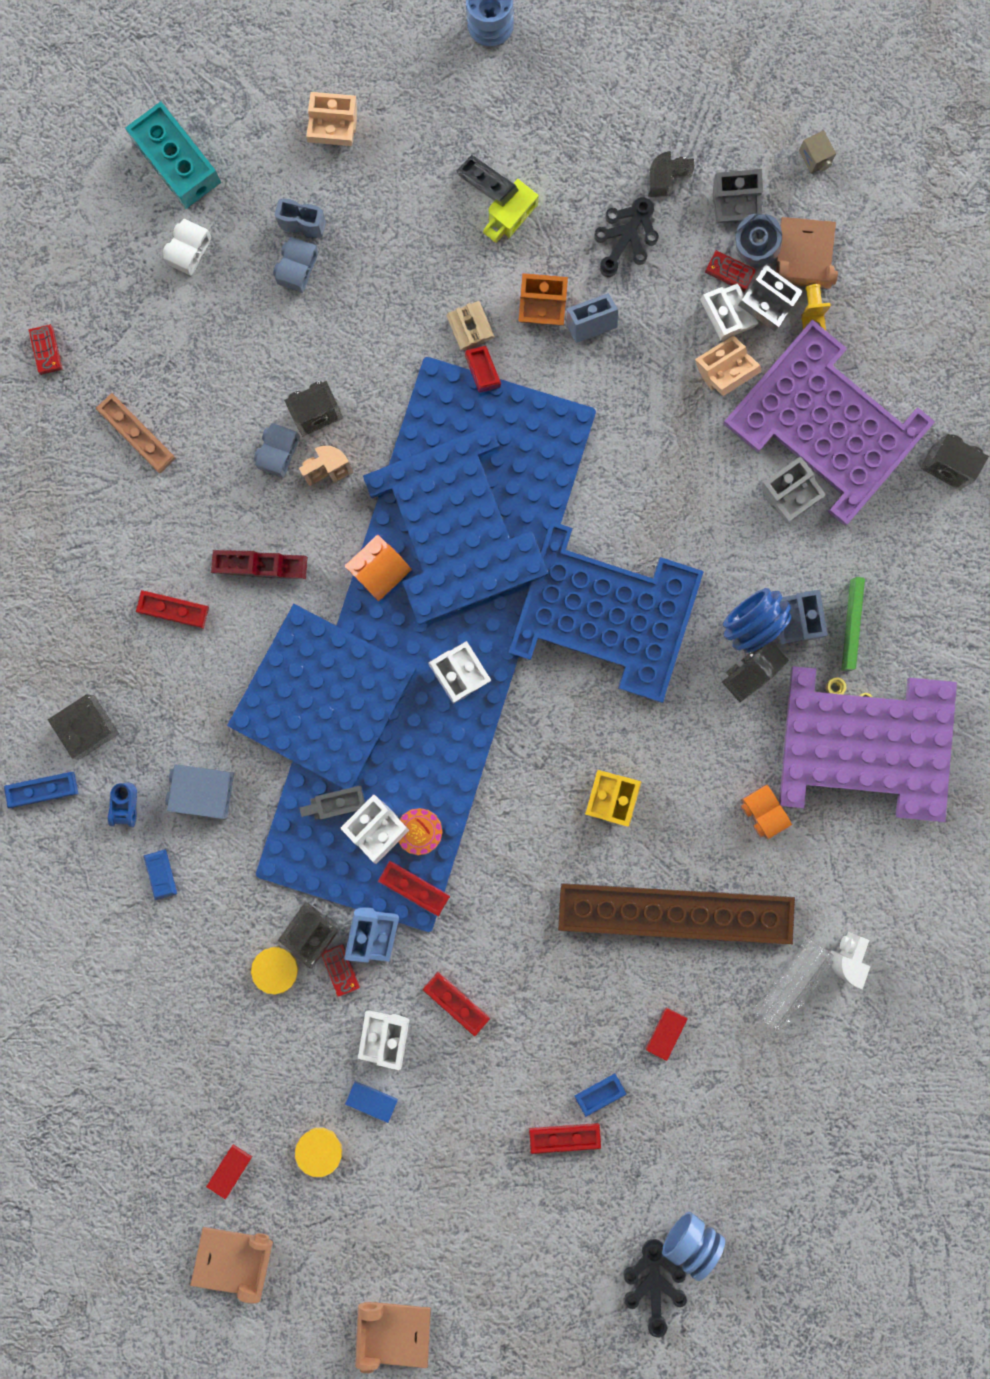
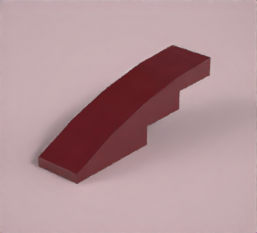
[211,550,308,579]

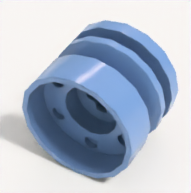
[466,0,514,46]
[662,1212,725,1281]

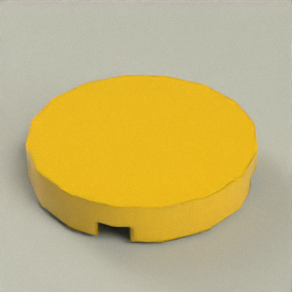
[251,946,299,995]
[295,1128,342,1177]

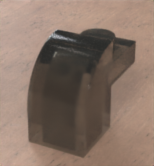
[647,151,695,197]

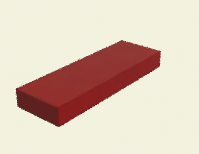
[135,590,209,629]
[378,861,450,917]
[422,971,490,1037]
[529,1123,601,1154]

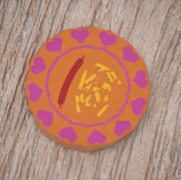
[398,808,442,855]

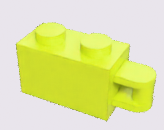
[483,179,539,243]

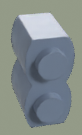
[274,199,326,238]
[273,237,318,293]
[254,423,300,478]

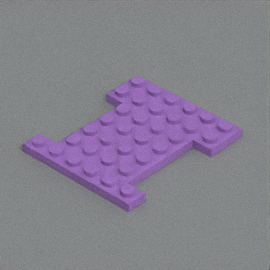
[723,320,935,526]
[779,666,957,822]

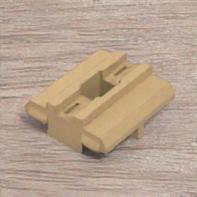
[446,301,494,351]

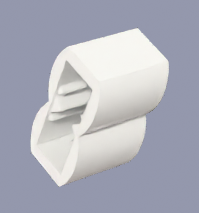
[163,219,211,276]

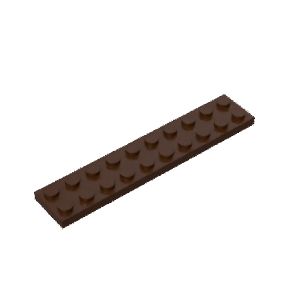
[558,883,795,945]

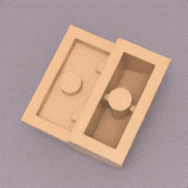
[306,92,357,146]
[695,336,762,396]
[299,446,353,486]

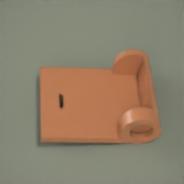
[775,217,838,289]
[190,1227,273,1304]
[355,1302,431,1373]

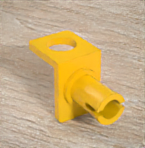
[801,284,831,330]

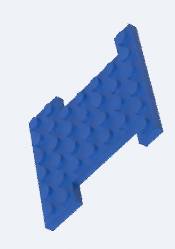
[363,425,549,625]
[508,521,704,703]

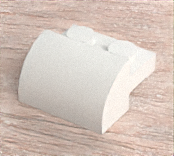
[700,284,758,341]
[428,641,491,704]
[341,795,409,864]
[830,932,870,989]
[358,1010,409,1070]

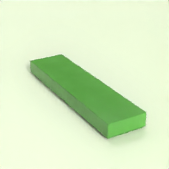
[841,577,865,671]

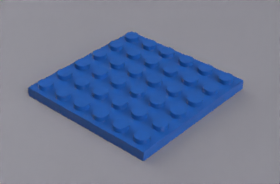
[227,603,416,789]

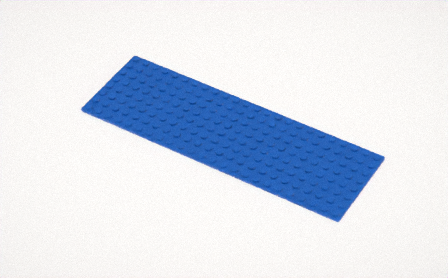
[256,357,596,932]

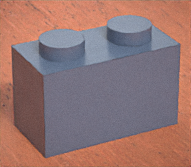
[567,293,618,343]

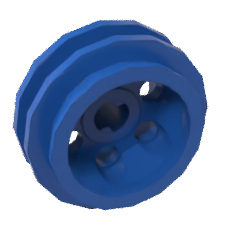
[723,588,792,653]

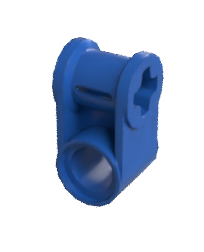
[108,782,137,827]

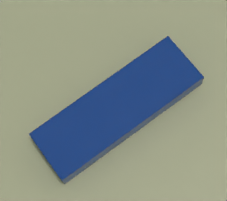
[4,772,79,809]

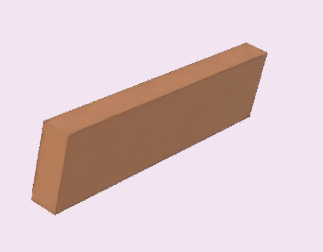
[95,393,176,474]

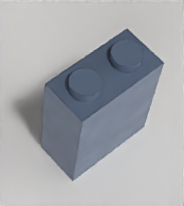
[165,764,234,819]

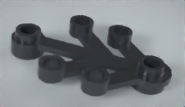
[594,197,659,277]
[623,1239,687,1338]

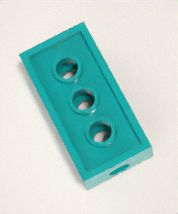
[125,101,222,209]

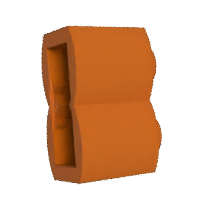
[741,785,792,839]

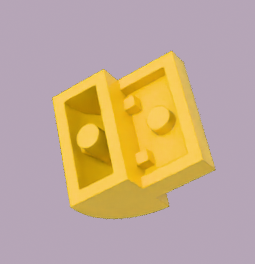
[585,770,642,827]

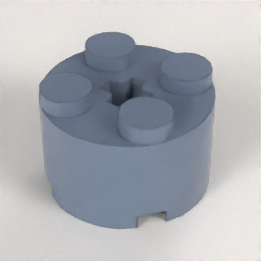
[735,214,782,268]

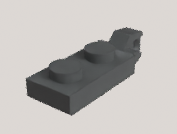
[299,786,365,820]

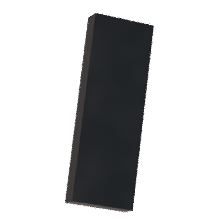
[456,155,519,207]

